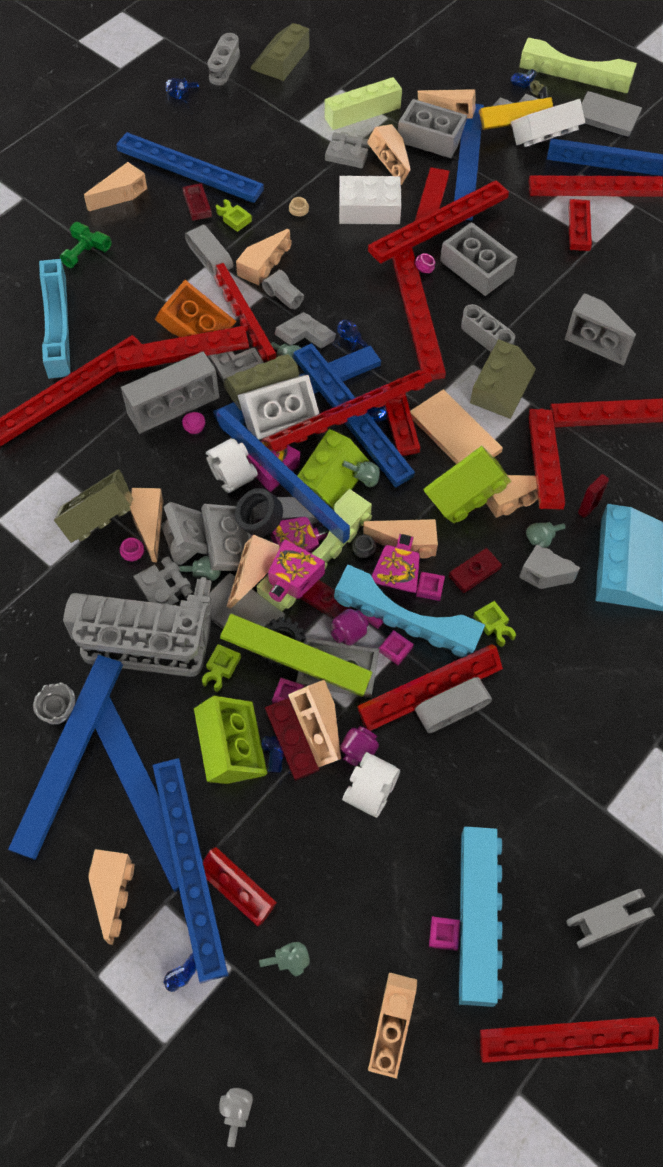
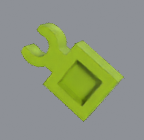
[216,199,252,232]
[473,601,516,647]
[202,644,241,692]

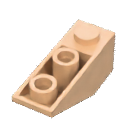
[418,90,476,119]
[367,124,411,185]
[84,162,147,211]
[236,229,292,285]
[486,475,538,518]
[88,849,134,945]
[368,973,417,1078]

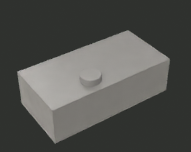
[121,351,219,434]

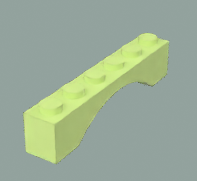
[520,37,637,93]
[257,489,372,612]

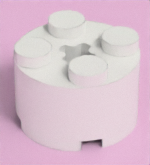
[206,438,258,493]
[342,752,400,818]

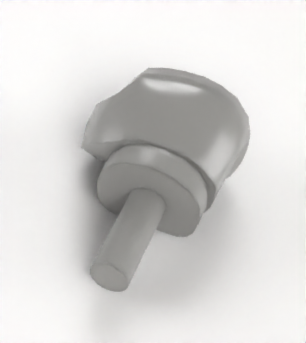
[219,1088,253,1147]

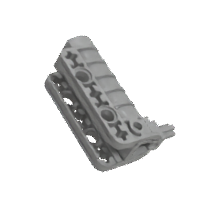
[63,577,212,677]

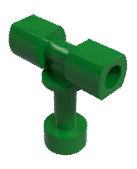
[60,222,112,268]

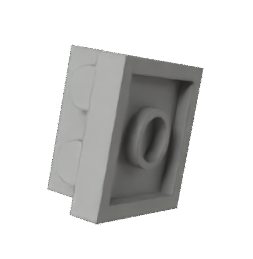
[161,502,209,565]

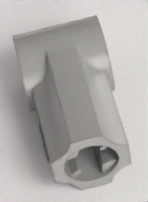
[262,270,304,310]

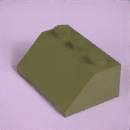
[251,23,309,81]
[470,339,536,419]
[223,354,299,411]
[54,469,133,543]

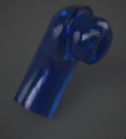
[511,69,537,87]
[262,736,283,772]
[163,953,197,992]

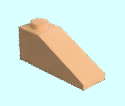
[129,488,163,562]
[363,519,438,558]
[226,535,280,609]
[288,679,341,767]

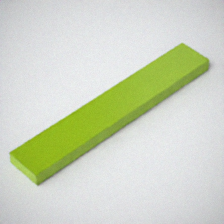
[220,613,373,697]

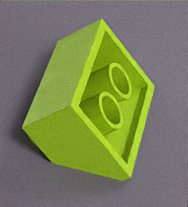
[298,429,369,510]
[423,446,512,523]
[194,696,267,784]

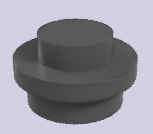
[352,535,376,558]

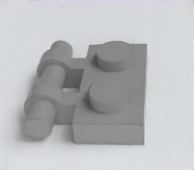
[325,132,370,168]
[133,557,194,606]

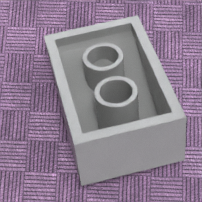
[565,293,636,365]

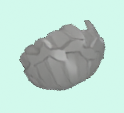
[33,682,75,724]

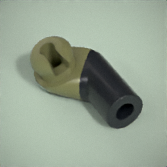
[530,80,549,99]

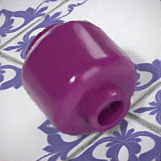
[331,609,369,646]
[340,726,379,767]

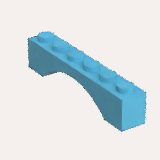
[39,259,71,378]
[334,564,485,658]

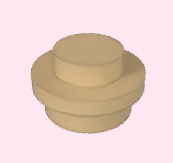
[289,197,309,216]

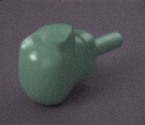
[271,342,301,365]
[342,461,380,487]
[526,522,565,548]
[179,555,221,581]
[259,942,310,976]

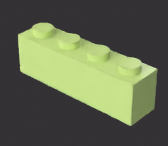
[325,77,402,130]

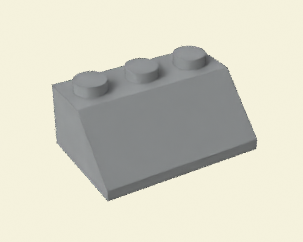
[398,99,467,158]

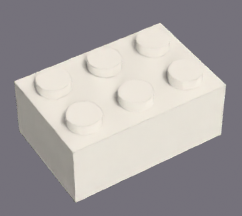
[511,99,585,147]
[339,176,401,224]
[238,375,319,439]

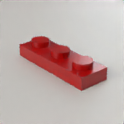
[568,199,592,251]
[384,396,420,456]
[203,847,277,926]

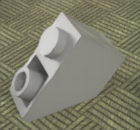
[519,545,580,589]

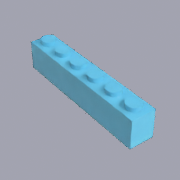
[459,827,503,1007]

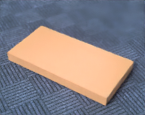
[410,389,503,464]

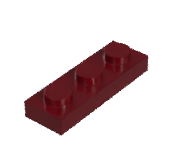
[265,698,319,781]

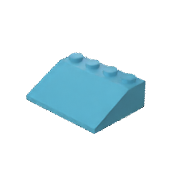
[595,504,663,611]

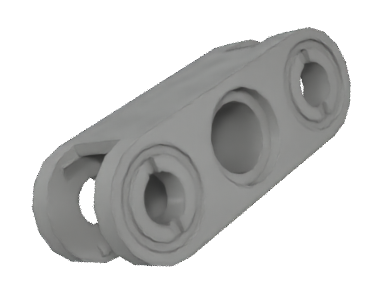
[208,33,240,85]
[566,889,655,948]

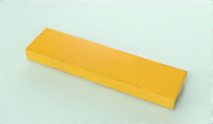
[479,97,553,130]

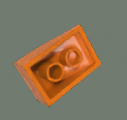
[155,280,236,337]

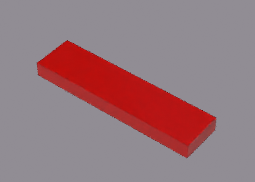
[415,167,450,221]

